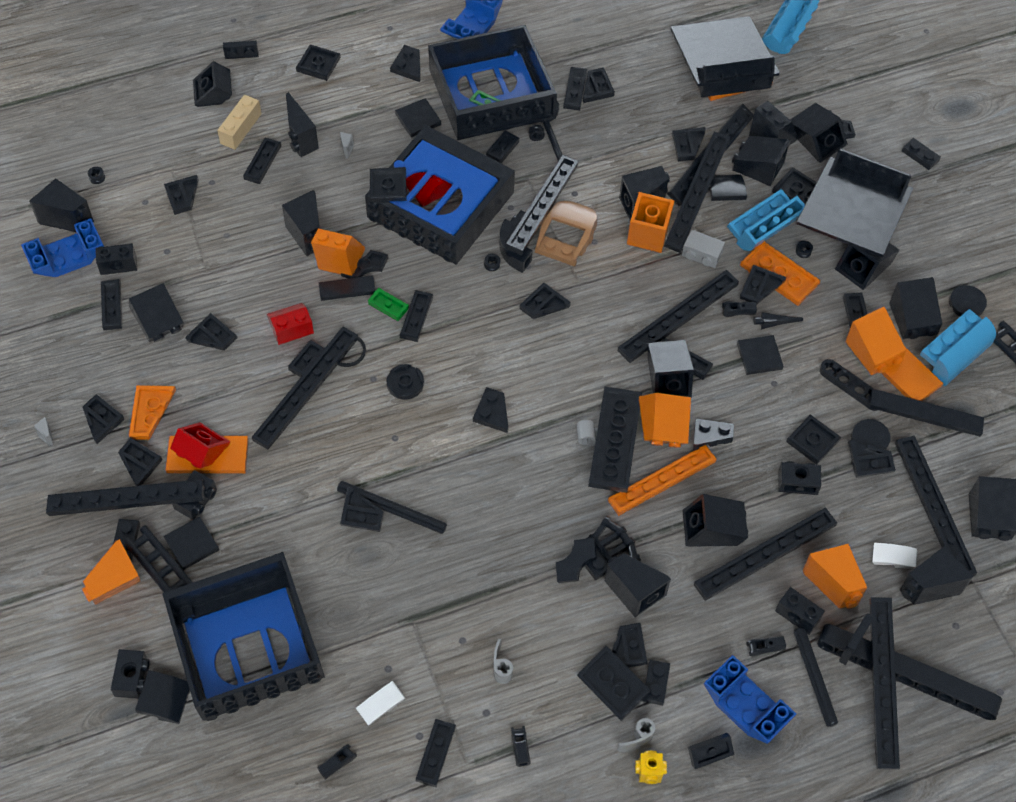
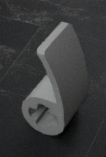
[576,420,598,446]
[493,639,513,684]
[617,718,655,752]

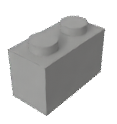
[682,230,725,268]

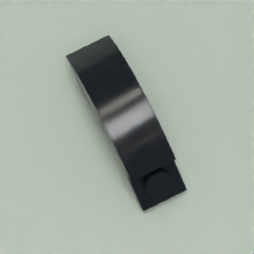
[500,210,533,273]

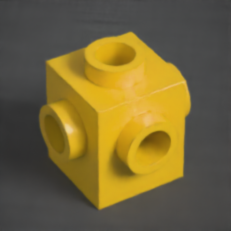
[635,750,667,784]

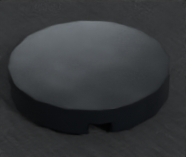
[949,285,987,317]
[386,364,424,400]
[851,419,891,450]

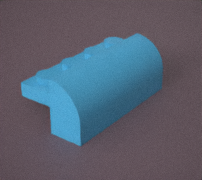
[762,0,820,54]
[727,189,805,251]
[920,309,996,386]

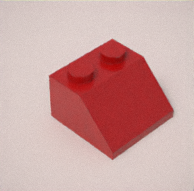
[406,172,452,207]
[267,303,314,345]
[170,422,230,469]

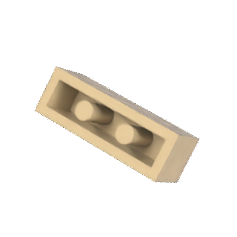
[217,95,261,150]

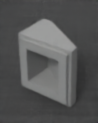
[340,132,354,159]
[34,417,53,446]

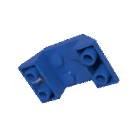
[440,0,503,39]
[21,218,104,277]
[704,655,796,744]

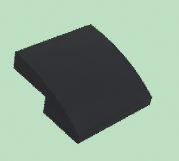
[708,174,747,201]
[135,670,190,724]

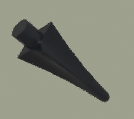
[753,312,803,330]

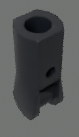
[722,301,757,317]
[746,636,786,656]
[511,726,531,767]
[317,744,357,780]

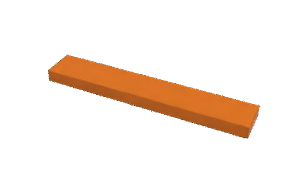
[608,445,717,516]

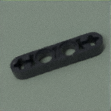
[819,359,878,411]

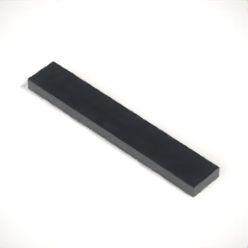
[869,389,984,437]

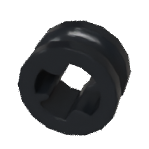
[528,125,545,141]
[88,166,105,184]
[796,241,813,258]
[484,253,501,271]

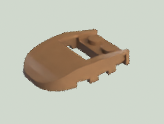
[535,201,597,266]

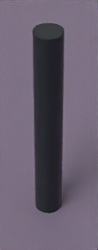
[542,120,563,161]

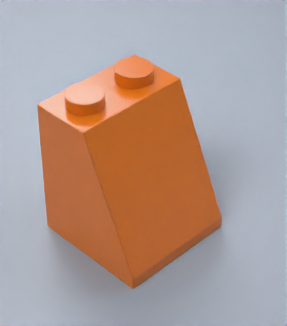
[627,192,675,253]
[311,228,365,276]
[846,306,906,375]
[639,393,691,448]
[81,539,140,605]
[803,544,867,609]

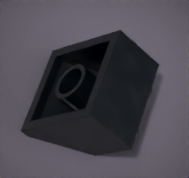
[193,61,232,107]

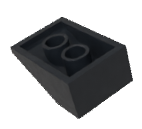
[286,92,319,157]

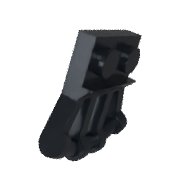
[572,516,641,581]

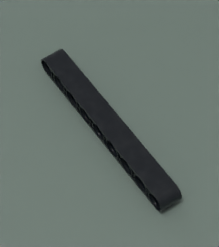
[817,624,1002,720]

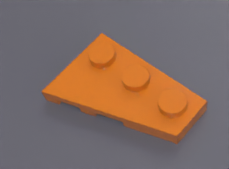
[129,385,176,440]

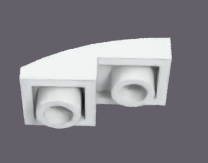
[872,543,917,569]
[356,681,405,725]

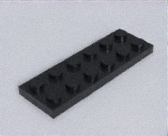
[588,386,642,493]

